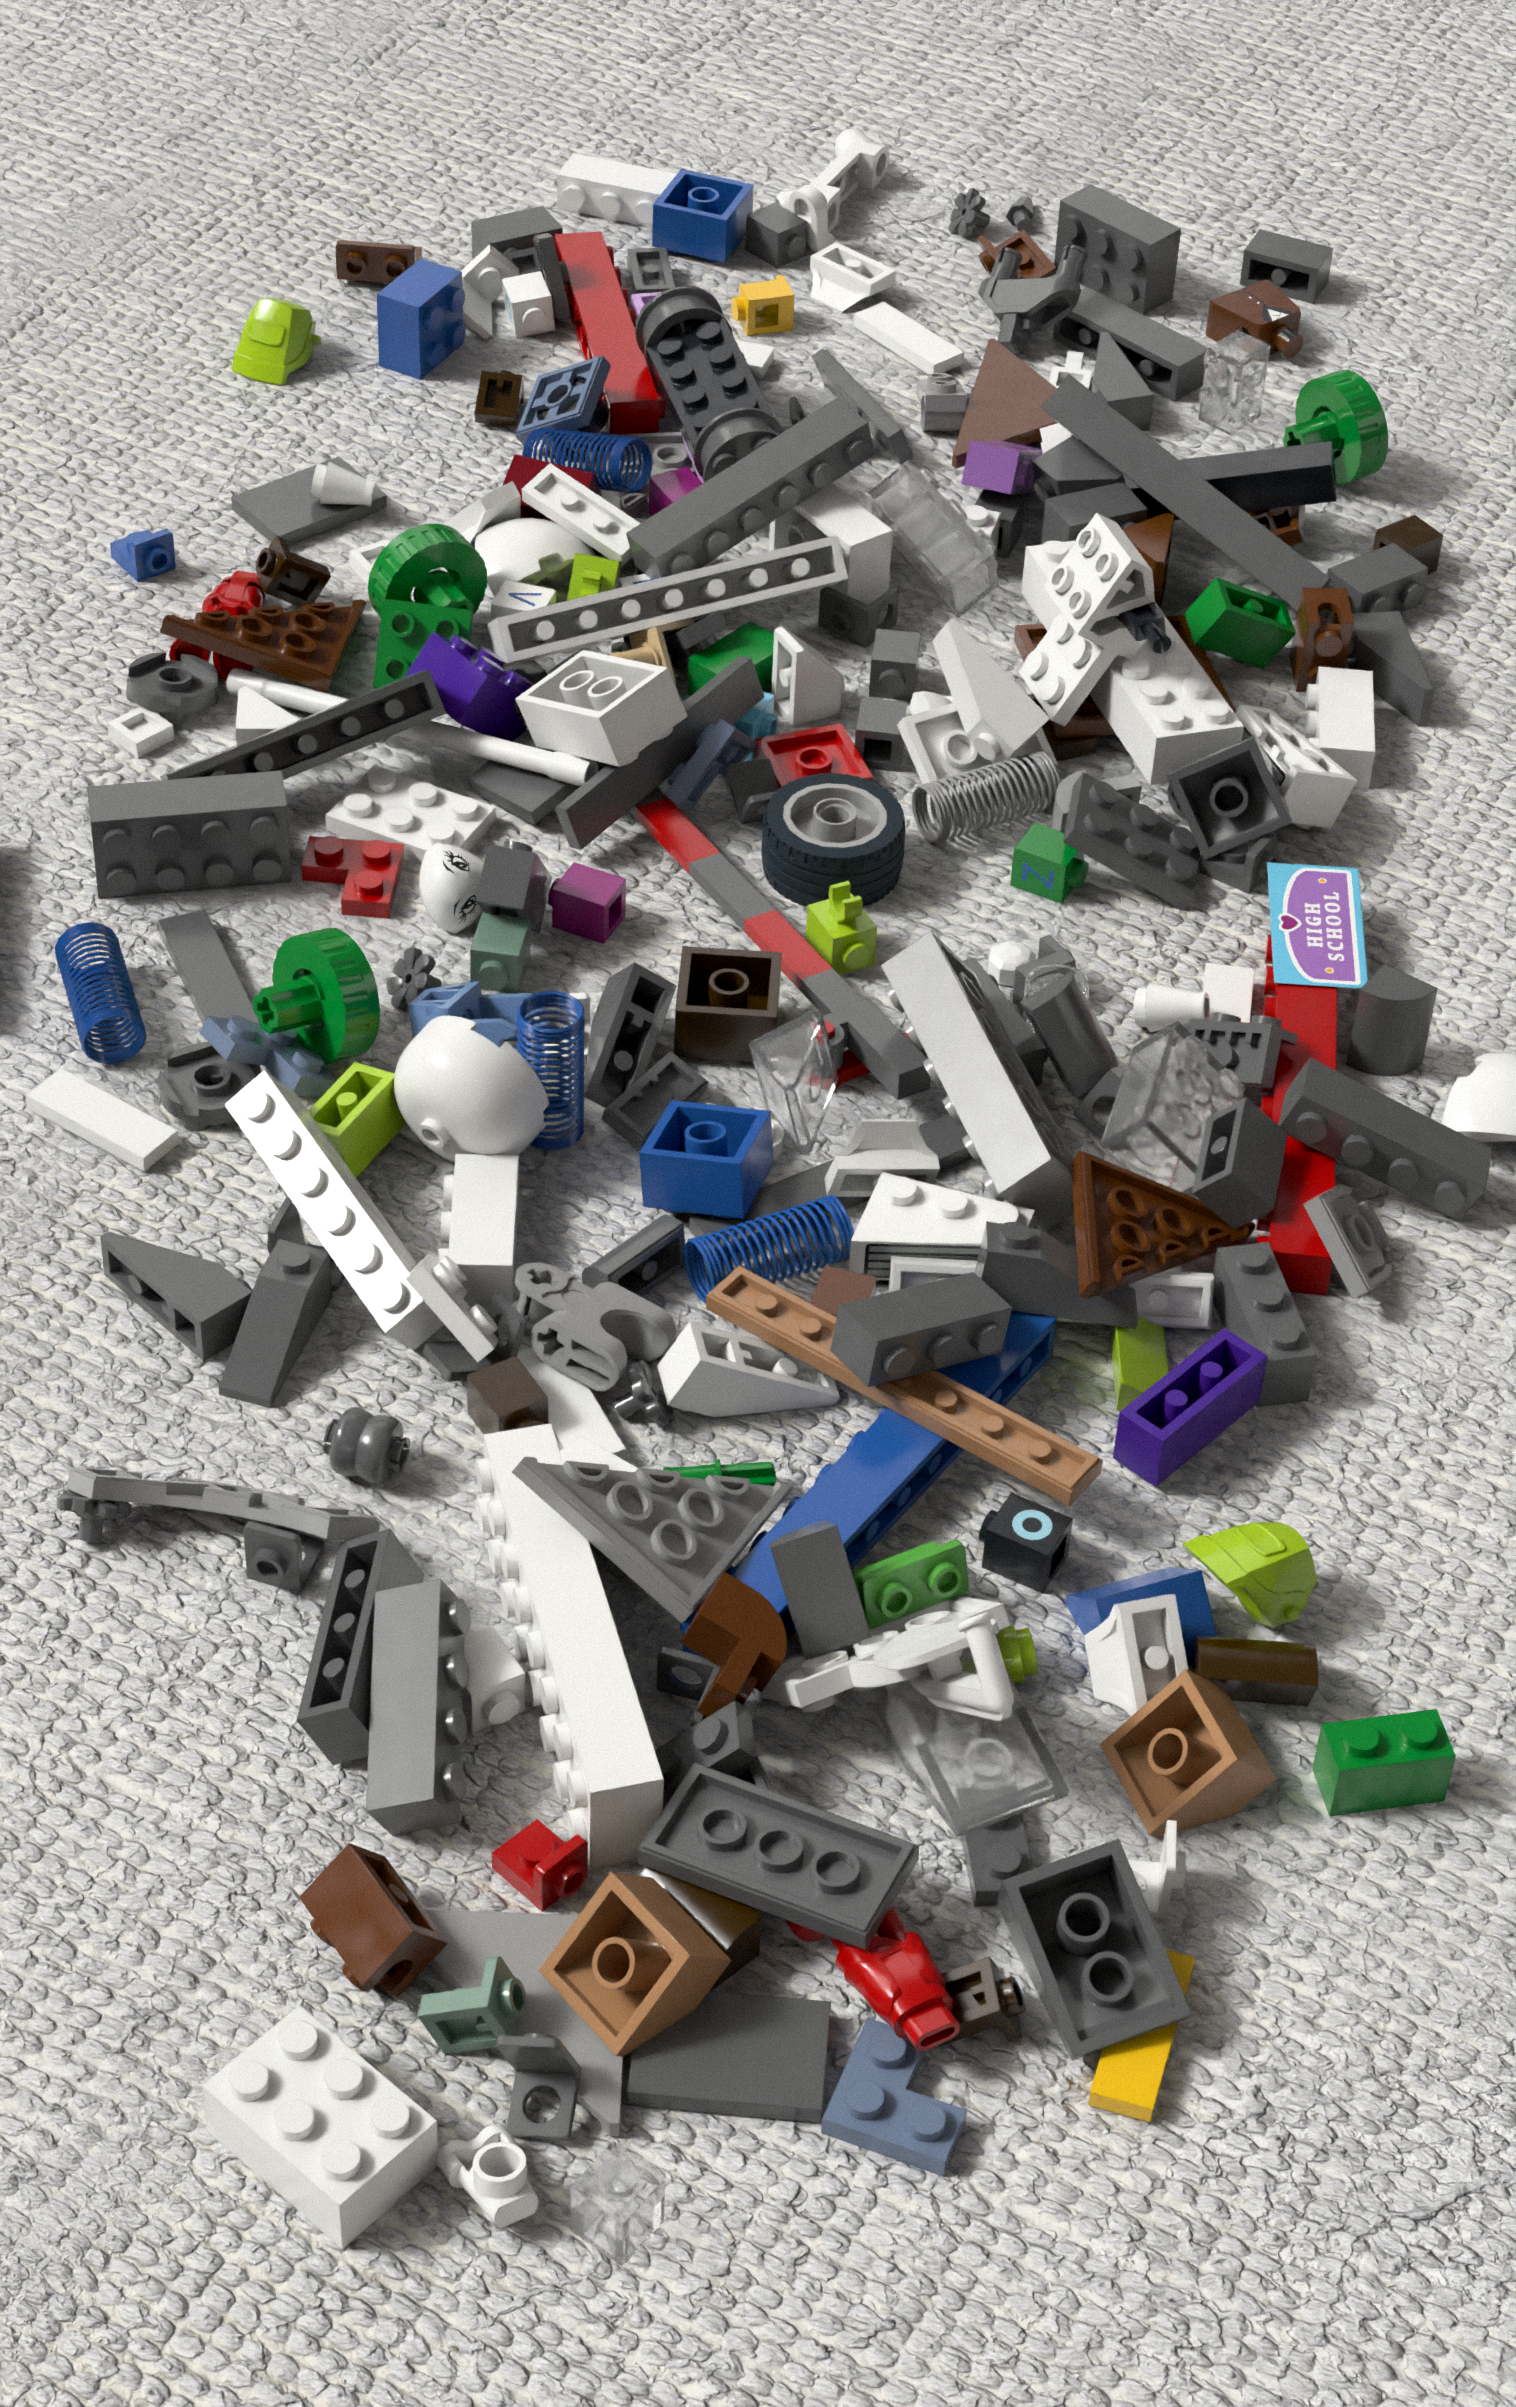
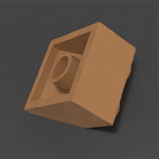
[1100,1669,1277,1838]
[539,1872,732,2057]

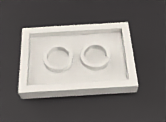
[897,682,1058,807]
[325,765,496,864]

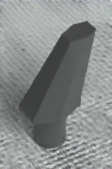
[1005,197,1034,232]

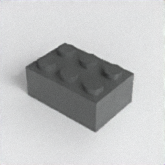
[1054,185,1181,315]

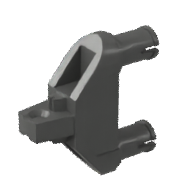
[978,245,1088,355]

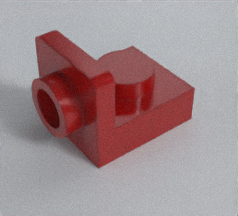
[492,1819,588,1912]

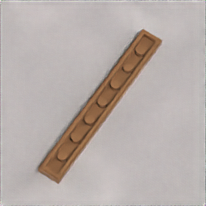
[706,1266,1103,1506]

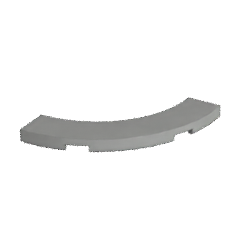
[67,1467,380,1540]

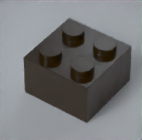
[674,946,782,1063]

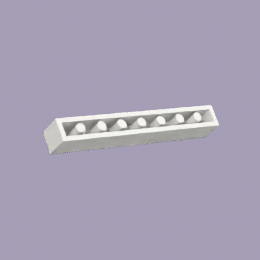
[486,535,849,667]

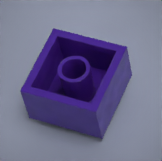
[405,632,533,742]

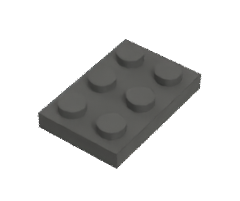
[1063,772,1200,910]

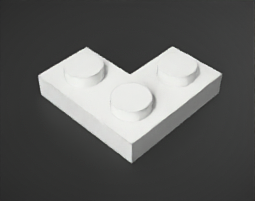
[405,1251,499,1362]

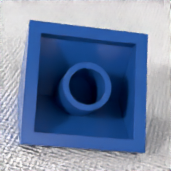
[1065,1567,1217,1666]

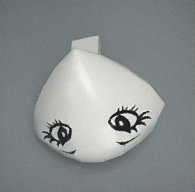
[419,843,484,934]

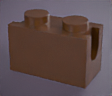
[1289,588,1354,692]
[299,1843,448,1998]

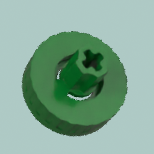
[1283,370,1388,485]
[368,523,488,618]
[253,928,380,1065]

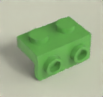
[852,1539,969,1630]

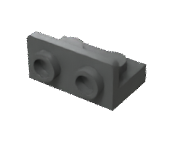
[1179,1013,1298,1088]

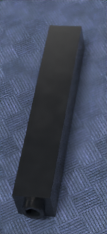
[1124,441,1336,521]

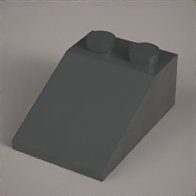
[997,1839,1192,2061]

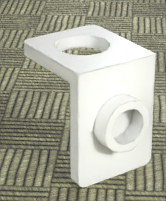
[1128,1820,1186,1919]

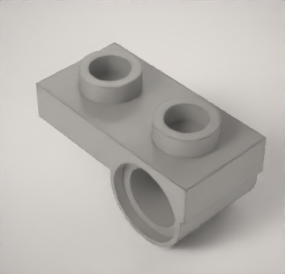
[917,373,967,431]

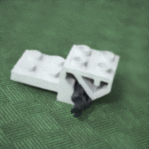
[1019,513,1172,726]

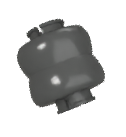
[323,1407,410,1485]

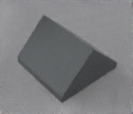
[1166,736,1292,860]

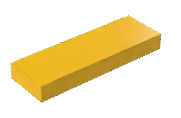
[1088,1949,1195,2123]

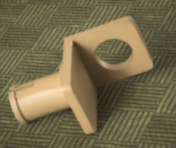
[609,618,694,684]

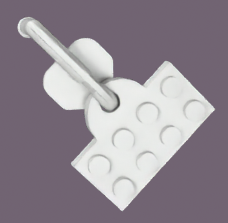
[754,1596,1014,1721]

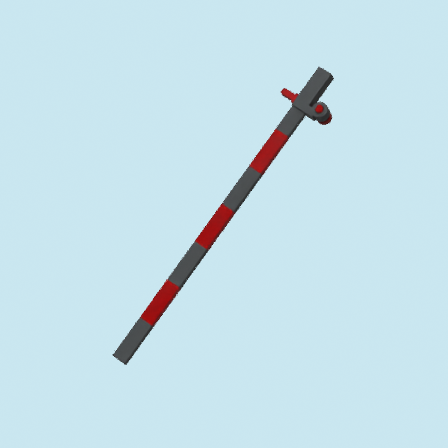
[492,651,931,1100]

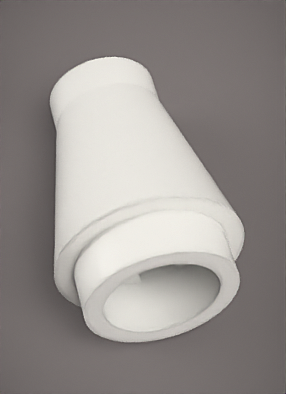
[310,462,376,507]
[1134,983,1210,1032]

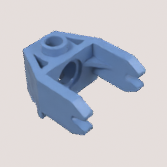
[408,981,550,1051]

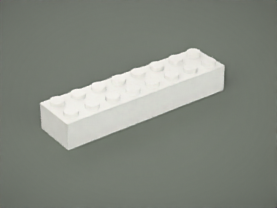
[1021,541,1244,785]
[475,1423,664,1869]

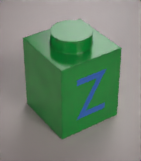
[1010,823,1089,904]

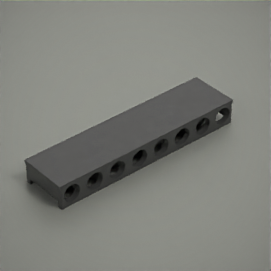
[1040,374,1339,620]

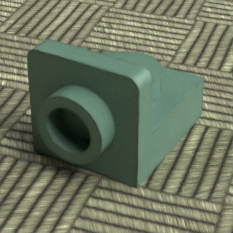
[418,1956,526,2054]

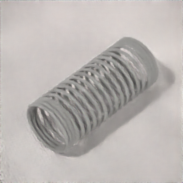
[912,750,1061,844]

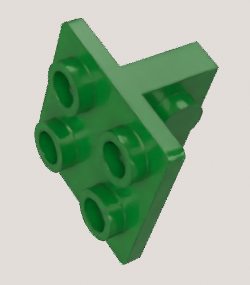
[373,599,477,689]

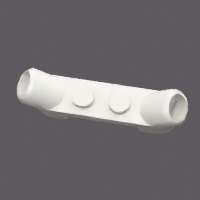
[775,128,889,232]

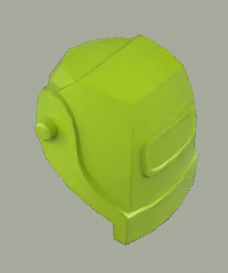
[231,298,321,385]
[1182,1522,1317,1628]

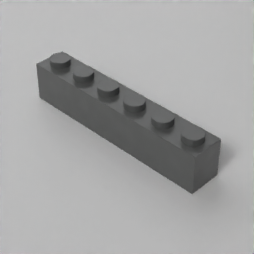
[626,398,875,580]
[160,669,446,780]

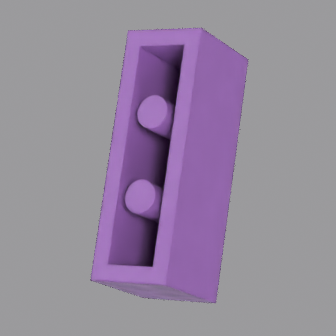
[961,440,1043,494]

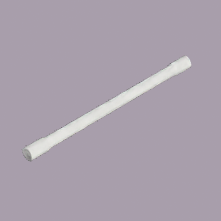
[226,668,598,786]

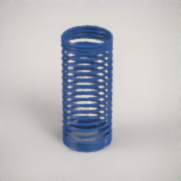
[522,427,652,494]
[55,922,146,1064]
[517,991,585,1150]
[684,1195,854,1303]

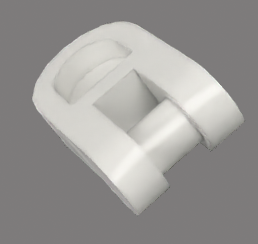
[789,185,834,253]

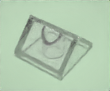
[749,1010,838,1156]

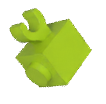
[567,553,622,601]
[805,881,877,975]

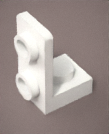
[461,244,519,340]

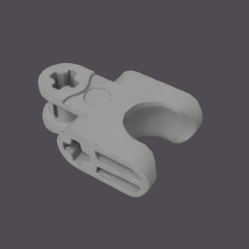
[512,1262,676,1391]

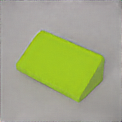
[1110,1316,1169,1411]

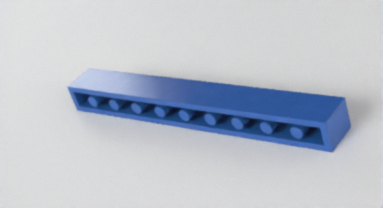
[680,1311,1057,1657]

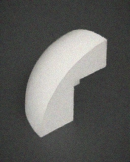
[475,518,597,596]
[1442,1052,1516,1142]

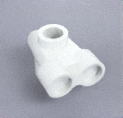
[436,2124,538,2228]

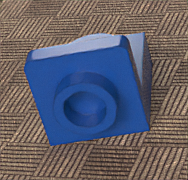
[110,529,176,582]

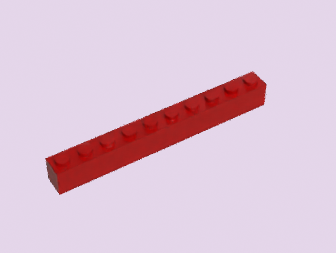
[1255,935,1337,1296]

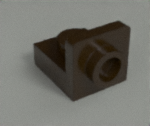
[474,370,525,427]
[255,536,331,607]
[938,1956,1026,2047]

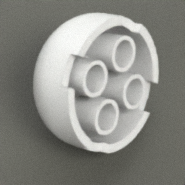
[394,1016,549,1163]

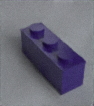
[1113,1328,1268,1487]

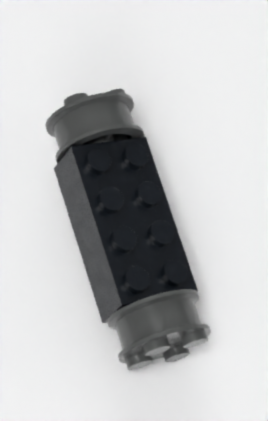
[635,286,783,483]

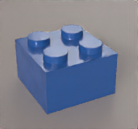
[652,169,754,263]
[377,259,466,380]
[639,1100,774,1219]

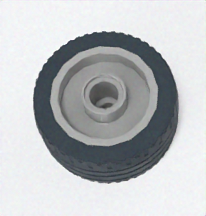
[761,773,906,907]

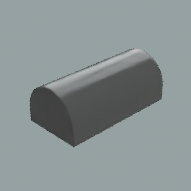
[582,1215,685,1296]

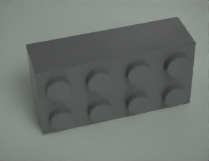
[87,770,292,899]

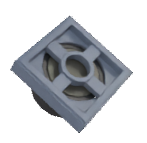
[515,356,611,457]

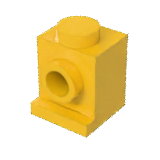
[731,275,795,336]

